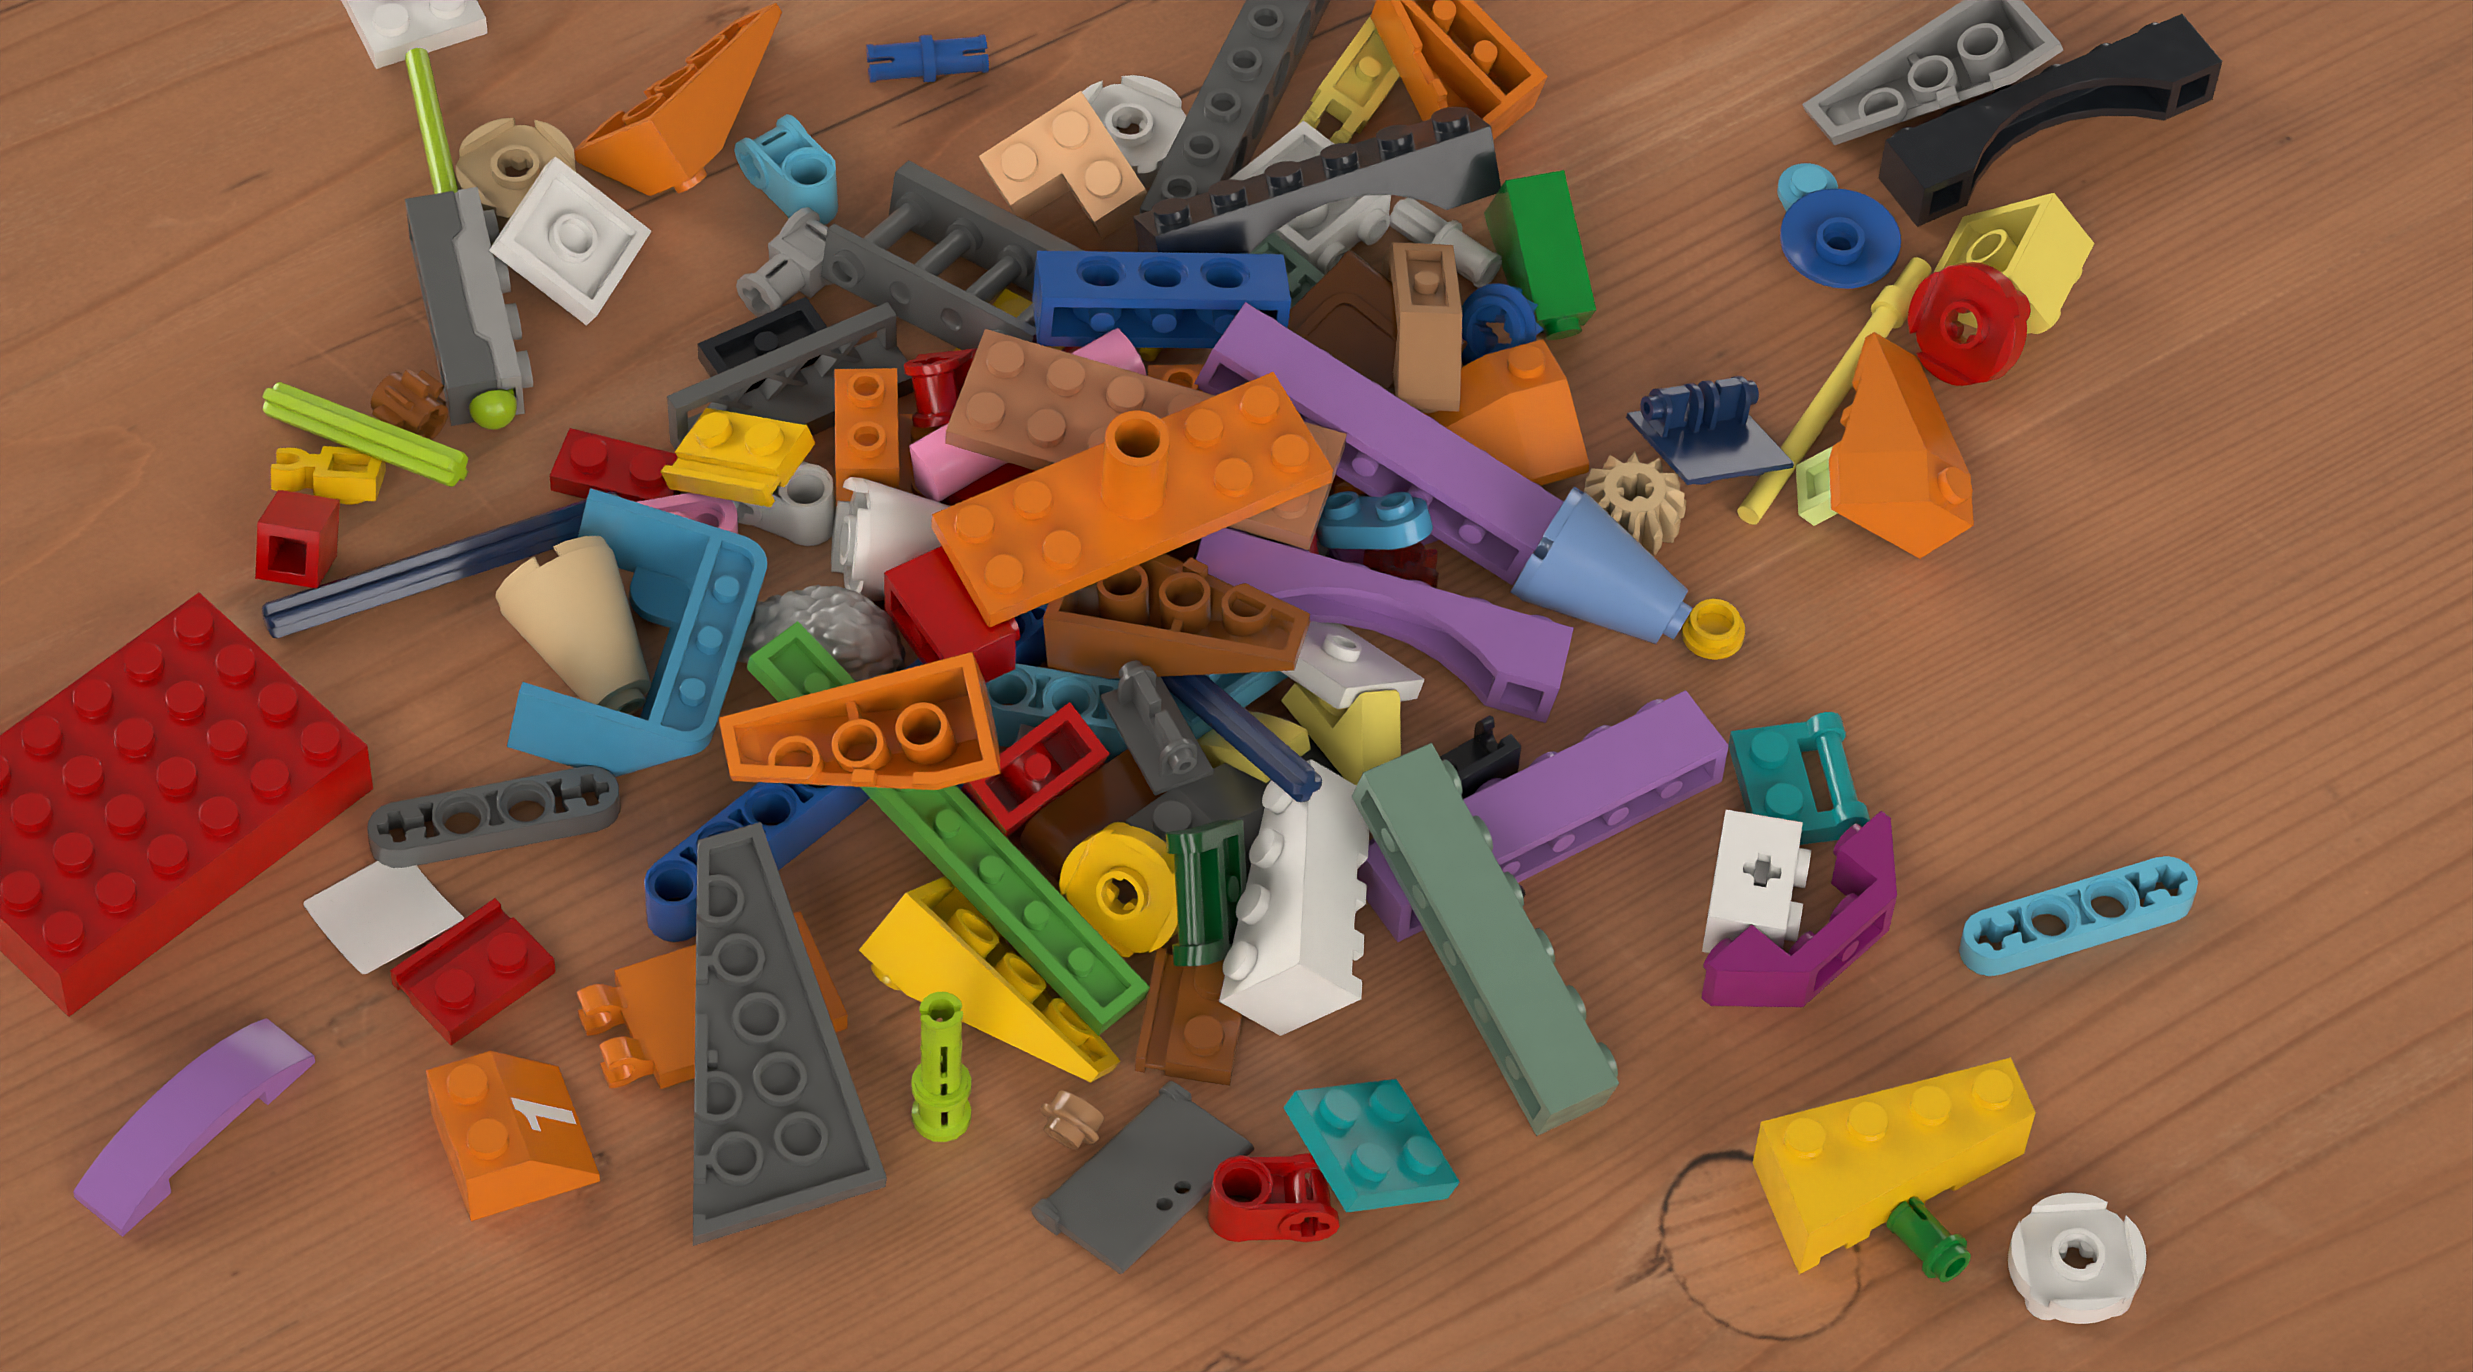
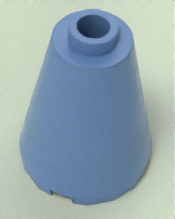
[1510,487,1693,644]

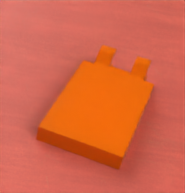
[577,911,848,1089]

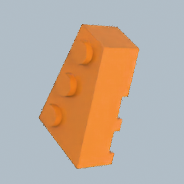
[1370,0,1548,140]

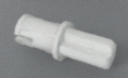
[1390,198,1502,288]

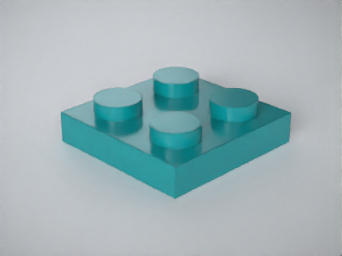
[1283,1079,1460,1213]

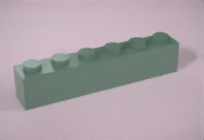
[1351,743,1619,1136]

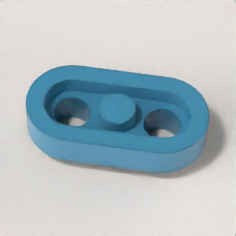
[1316,491,1433,550]

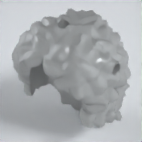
[738,585,906,682]

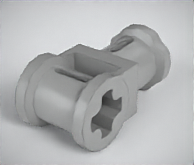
[736,207,834,317]

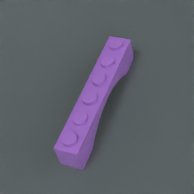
[1195,527,1574,723]

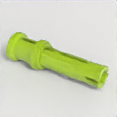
[911,992,971,1142]

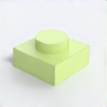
[1796,446,1838,526]

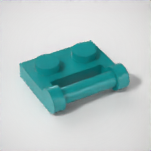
[1728,712,1870,845]

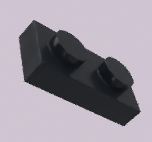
[697,297,827,394]

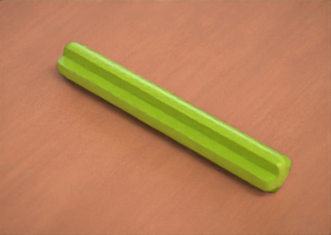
[262,382,469,487]

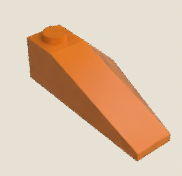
[1829,332,1974,559]
[1331,339,1589,494]

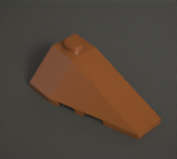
[1043,554,1310,679]

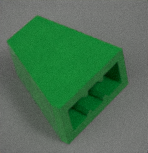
[1484,170,1596,340]

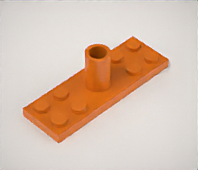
[931,372,1333,628]

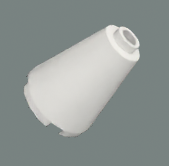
[831,477,950,601]

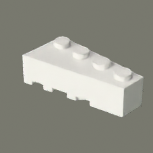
[1219,759,1369,1036]

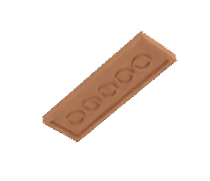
[945,329,1347,550]

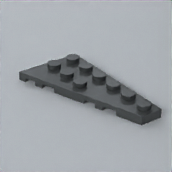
[693,822,887,1246]

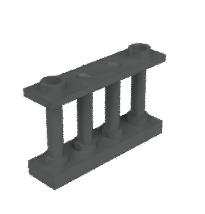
[821,160,1084,350]

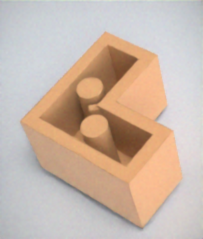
[979,91,1147,239]

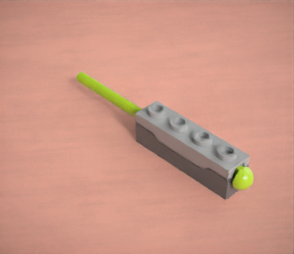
[405,48,533,430]

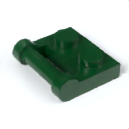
[1165,820,1247,966]

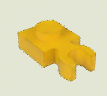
[271,446,386,505]

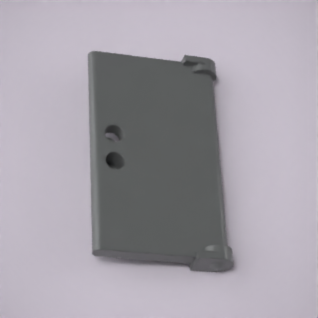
[1031,1081,1254,1274]

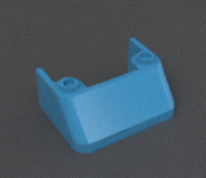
[507,488,767,777]

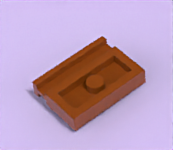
[1135,948,1243,1086]

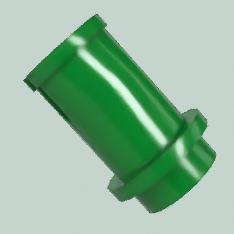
[1886,1197,1971,1282]

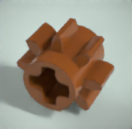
[371,369,448,440]

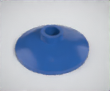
[1780,189,1901,289]

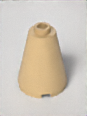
[495,536,651,715]

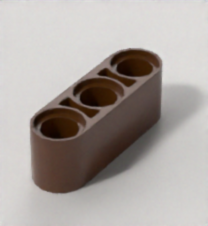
[1020,749,1167,882]

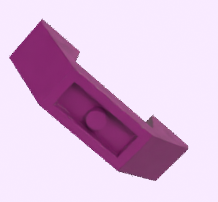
[1701,811,1897,1007]

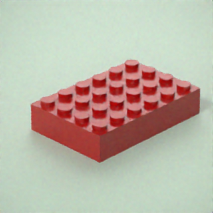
[0,592,373,1017]

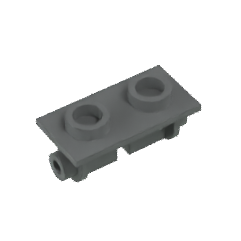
[1100,660,1214,795]

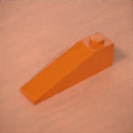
[574,3,782,196]
[718,652,1000,790]

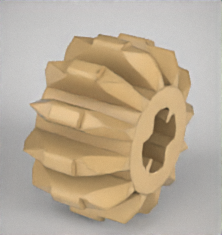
[1584,451,1686,556]

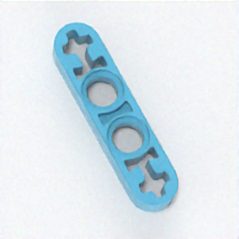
[1959,856,2198,976]

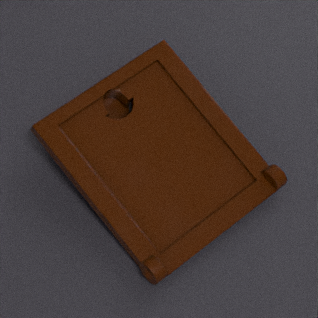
[1288,250,1467,396]

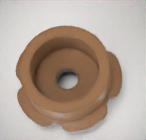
[1040,1090,1104,1150]

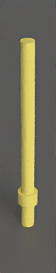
[1737,257,1932,524]

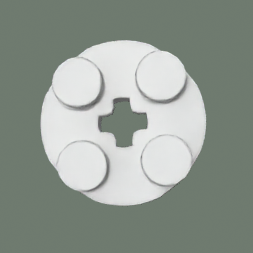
[1082,75,1186,188]
[2008,1193,2146,1324]

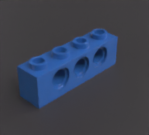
[1032,251,1291,348]

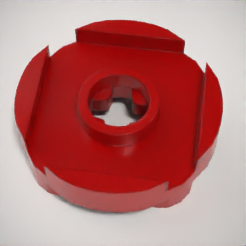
[1908,262,2031,386]

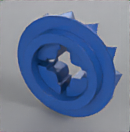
[1461,283,1544,366]

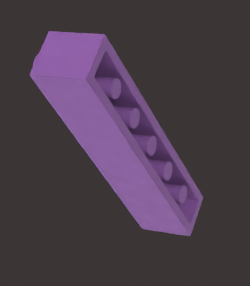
[1194,302,1563,585]
[1357,690,1729,942]

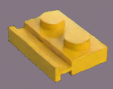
[661,408,815,508]

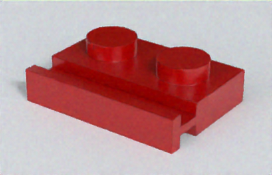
[390,898,556,1046]

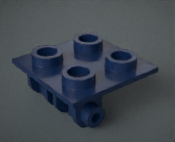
[1626,376,1794,485]

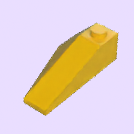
[859,876,1121,1083]

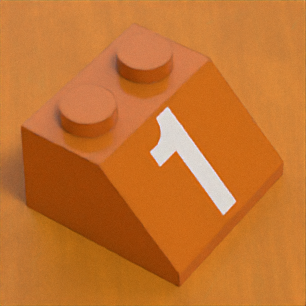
[426,1051,600,1221]

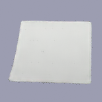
[303,861,464,974]

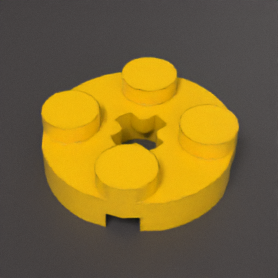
[1059,822,1178,957]

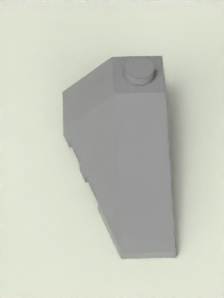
[1802,0,2064,145]

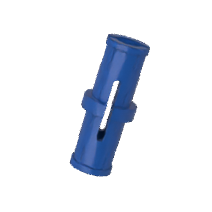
[866,34,989,83]

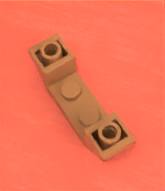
[1381,242,1462,413]

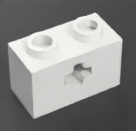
[1702,810,1811,953]

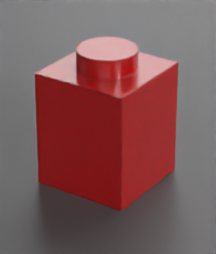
[255,490,340,589]

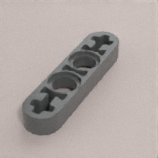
[368,766,620,868]

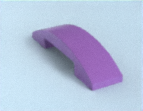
[73,1018,315,1237]

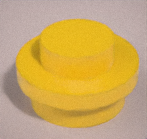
[1681,599,1745,660]

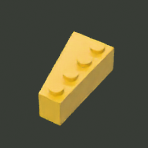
[1752,1057,2036,1275]

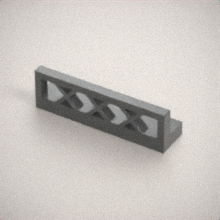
[667,302,914,450]

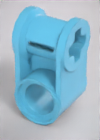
[734,114,838,225]

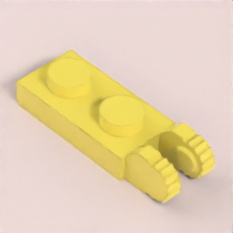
[1298,17,1400,144]

